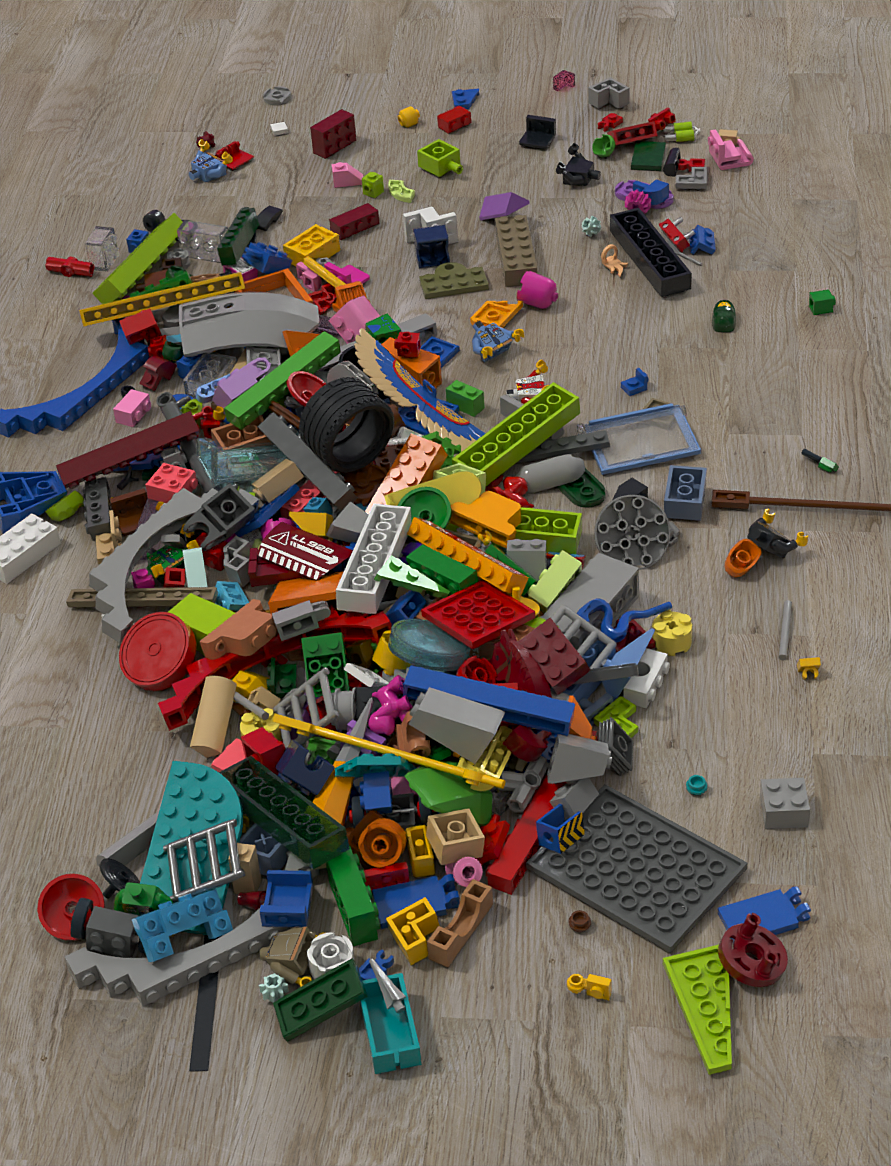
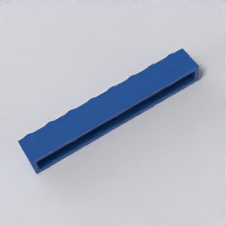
[403,665,575,736]

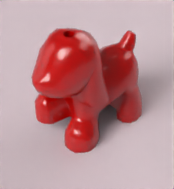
[490,476,534,508]

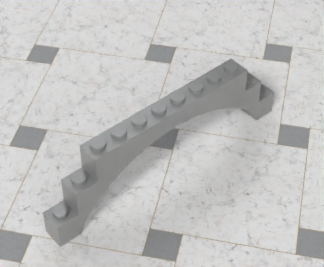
[89,488,259,643]
[64,847,319,1006]

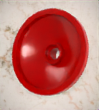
[287,371,327,407]
[37,874,105,941]

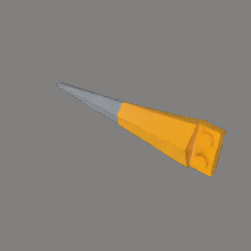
[295,697,373,848]

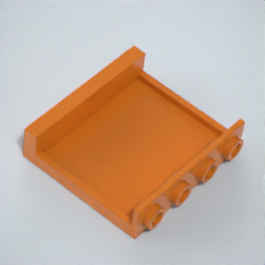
[268,571,344,614]

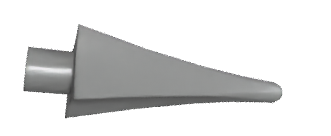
[369,959,406,1013]

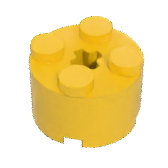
[372,630,419,676]

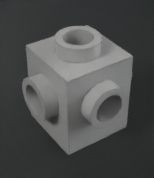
[160,446,187,468]

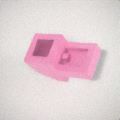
[296,262,322,292]

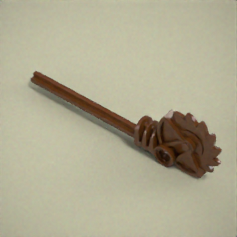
[268,401,388,506]

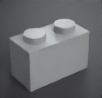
[550,778,599,821]

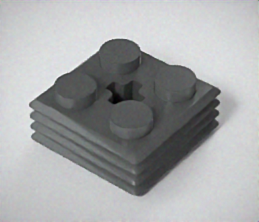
[596,717,634,776]

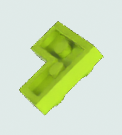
[594,696,639,738]

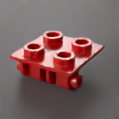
[215,141,254,170]

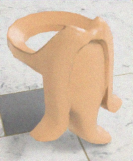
[601,244,628,277]

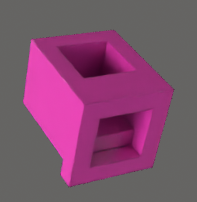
[131,568,155,588]

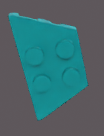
[335,753,417,777]

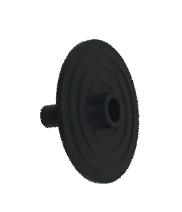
[99,858,140,899]

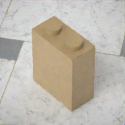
[251,459,304,503]

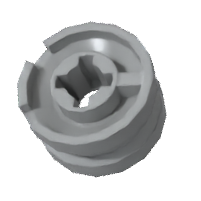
[166,248,190,269]

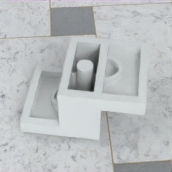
[403,207,458,244]

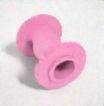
[445,856,483,887]

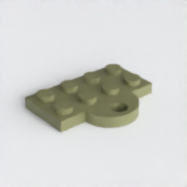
[419,262,489,299]

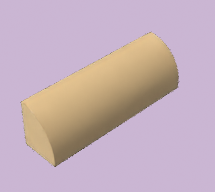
[190,676,237,758]

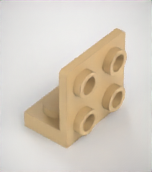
[96,510,122,565]

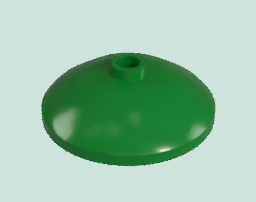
[398,487,452,539]

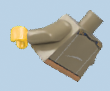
[260,926,326,988]

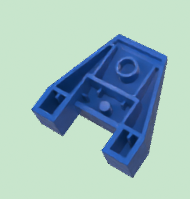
[0,471,67,534]

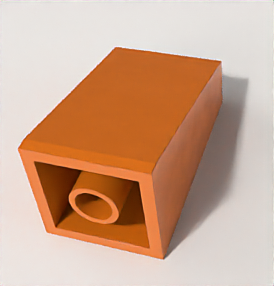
[381,337,442,392]

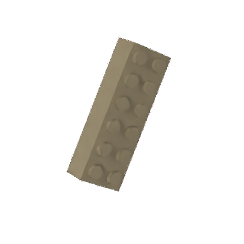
[495,215,537,287]

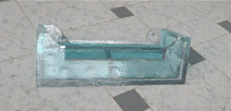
[197,429,303,484]

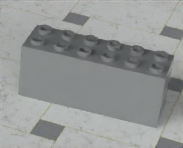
[540,553,639,650]

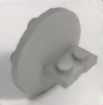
[594,495,671,569]

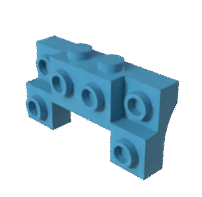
[131,889,233,962]

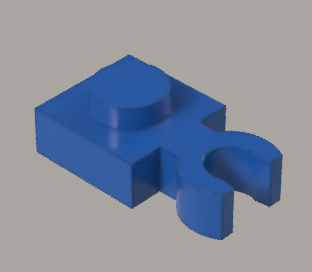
[358,950,394,981]

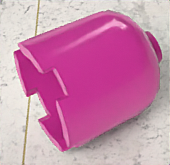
[517,271,559,309]

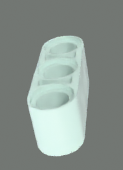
[183,547,208,587]

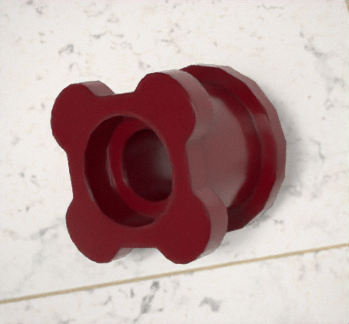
[196,131,215,149]

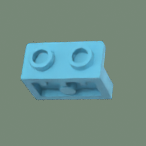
[215,581,249,611]

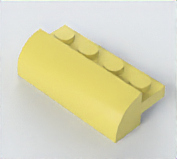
[457,726,513,791]

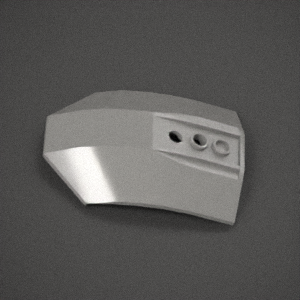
[179,292,320,357]

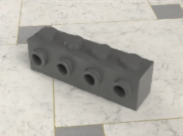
[83,477,112,541]

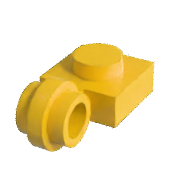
[567,974,612,1000]

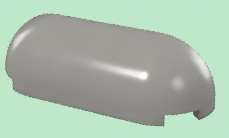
[514,454,585,493]

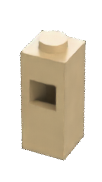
[228,843,262,894]

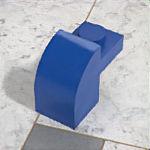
[633,179,669,205]

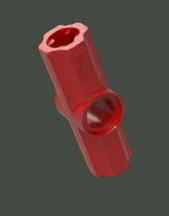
[45,256,95,277]

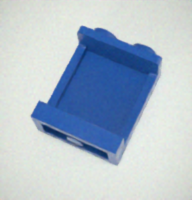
[260,870,313,927]

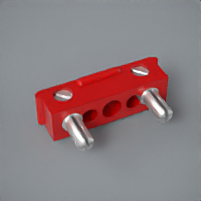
[659,217,695,253]

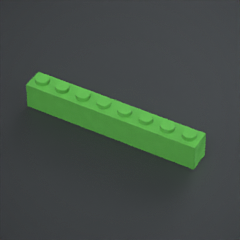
[224,331,341,430]

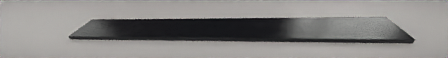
[189,935,222,1072]

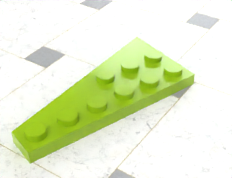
[663,944,732,1075]

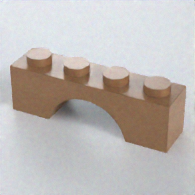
[427,879,493,967]

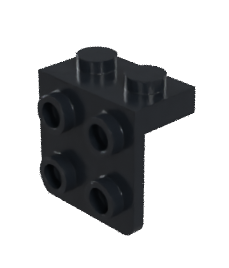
[519,115,556,149]

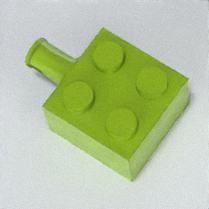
[417,139,463,177]

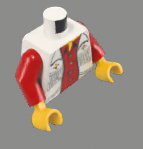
[506,359,549,404]

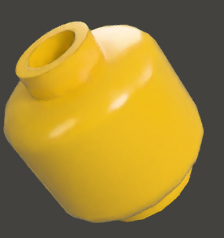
[397,106,420,128]

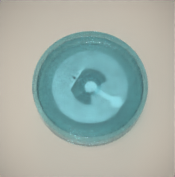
[388,619,471,671]

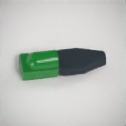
[801,449,839,472]

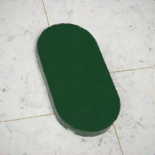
[556,468,605,508]

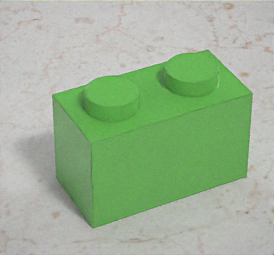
[446,380,485,417]

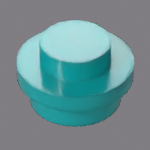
[686,775,707,795]

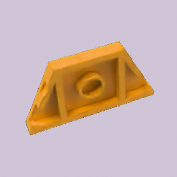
[470,301,523,328]

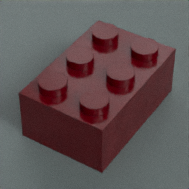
[310,109,357,159]
[518,618,591,695]

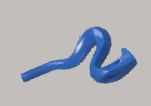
[576,598,672,643]

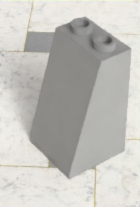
[409,687,505,764]

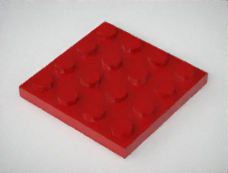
[421,580,536,649]

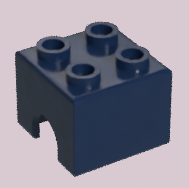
[413,225,450,269]
[275,740,334,796]

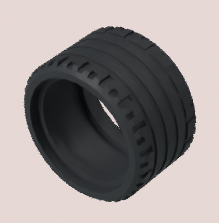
[299,377,394,473]

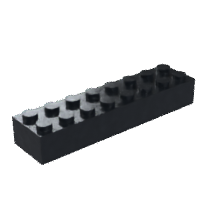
[610,208,692,297]

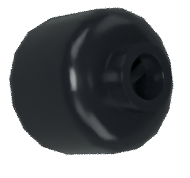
[142,210,165,232]

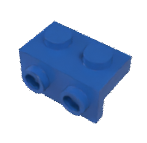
[689,225,716,255]

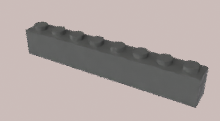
[258,412,358,512]

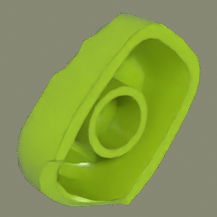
[45,490,84,521]

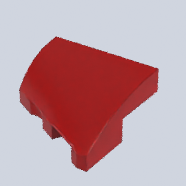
[308,284,337,315]

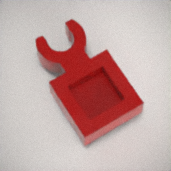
[598,113,623,132]
[678,158,705,172]

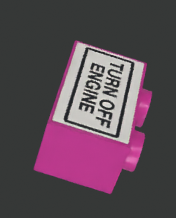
[223,257,258,282]

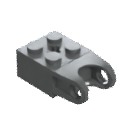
[183,483,255,551]

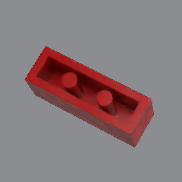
[607,121,658,146]

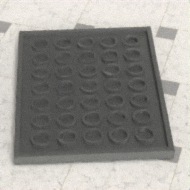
[526,784,748,953]

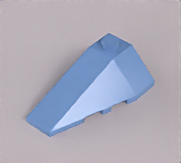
[602,628,655,702]

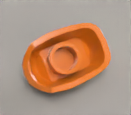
[724,539,762,577]

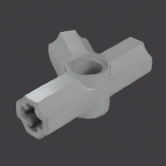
[495,756,549,813]

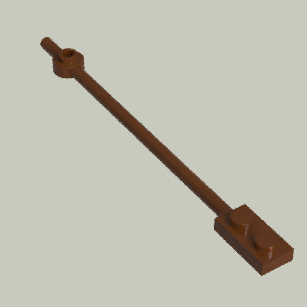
[711,490,891,511]

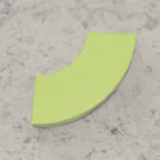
[388,179,415,203]

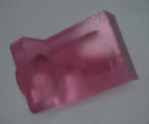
[553,70,575,91]

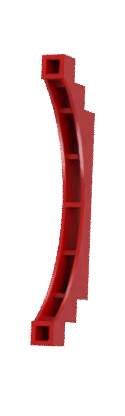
[158,606,393,731]

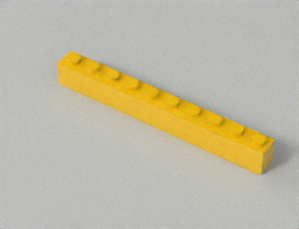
[79,272,245,327]

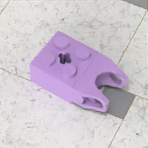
[212,357,271,414]

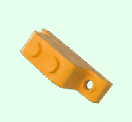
[449,491,521,549]

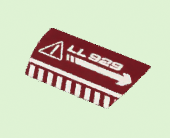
[256,522,353,580]

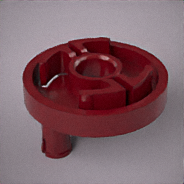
[718,913,788,987]

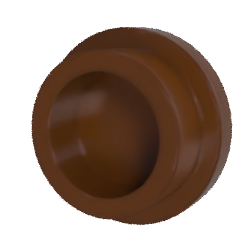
[568,910,591,932]

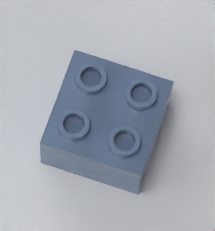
[239,821,296,876]

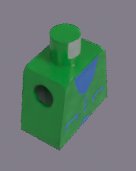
[359,313,401,344]

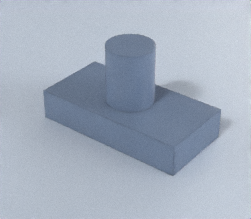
[579,693,613,727]

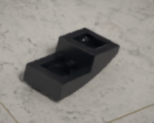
[257,205,283,231]

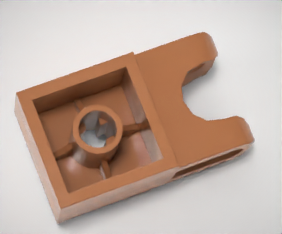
[387,711,431,779]

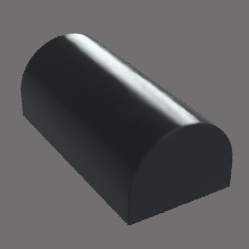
[663,148,681,177]

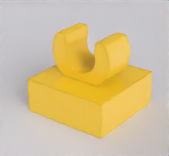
[797,657,821,680]

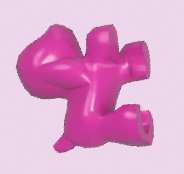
[368,675,413,736]

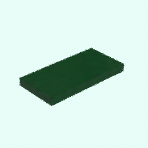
[273,958,368,1042]

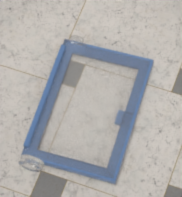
[577,403,701,475]

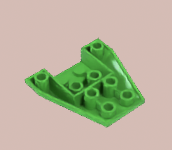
[405,761,493,827]

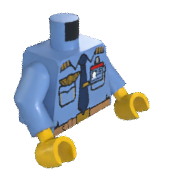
[189,139,233,182]
[472,320,525,362]

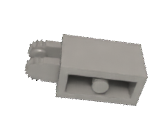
[272,600,331,641]

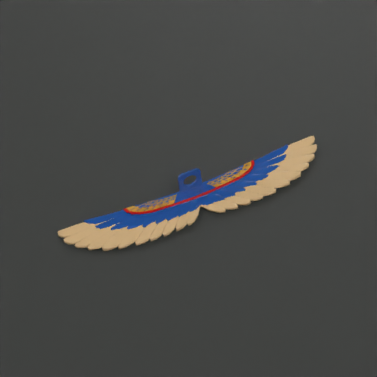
[354,328,486,452]

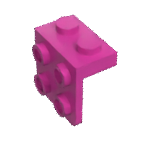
[324,262,370,284]

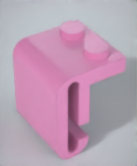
[708,129,754,170]
[328,296,380,344]

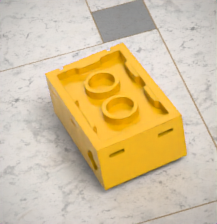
[283,224,340,266]

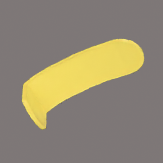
[384,471,482,506]

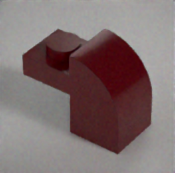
[139,356,177,391]
[502,725,552,762]

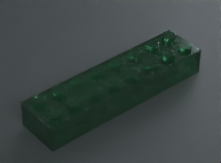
[219,756,350,870]

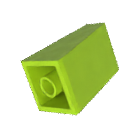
[168,593,235,655]

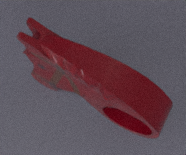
[489,629,552,728]

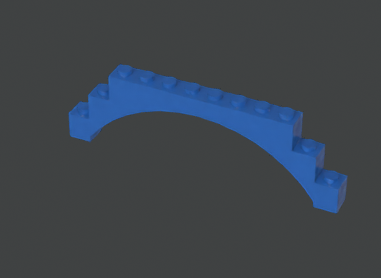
[0,315,150,438]

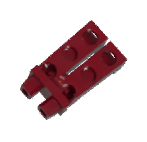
[248,548,308,587]

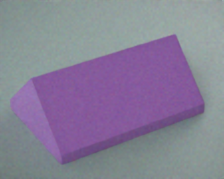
[479,192,530,220]

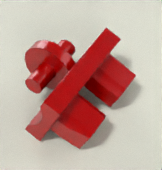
[648,108,676,131]

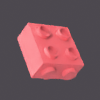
[145,463,198,503]

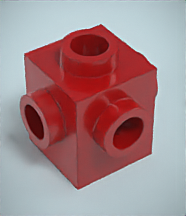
[394,332,421,357]
[148,335,171,358]

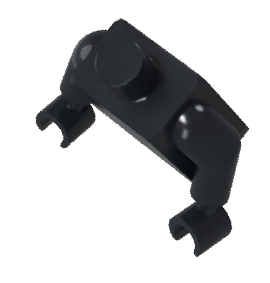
[556,143,601,186]

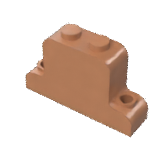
[199,599,278,660]

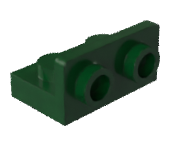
[267,657,297,699]

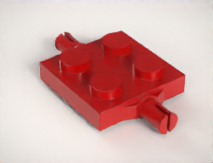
[475,814,510,866]

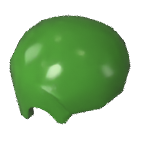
[592,134,615,157]

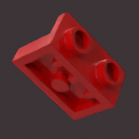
[363,862,409,893]

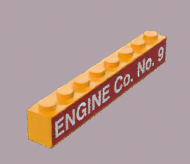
[407,517,529,596]

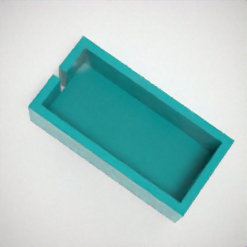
[360,973,422,1074]

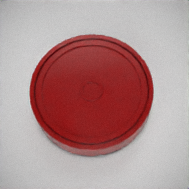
[119,612,196,691]

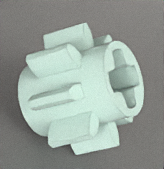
[582,216,601,237]
[259,973,289,1002]

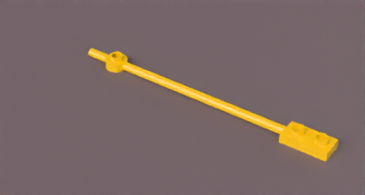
[272,714,506,789]

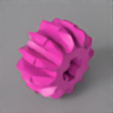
[624,189,651,215]

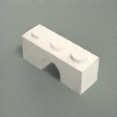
[624,648,670,708]

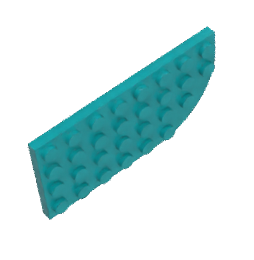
[140,761,243,935]

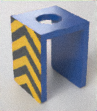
[536,804,585,854]

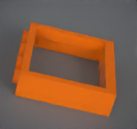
[234,268,313,304]

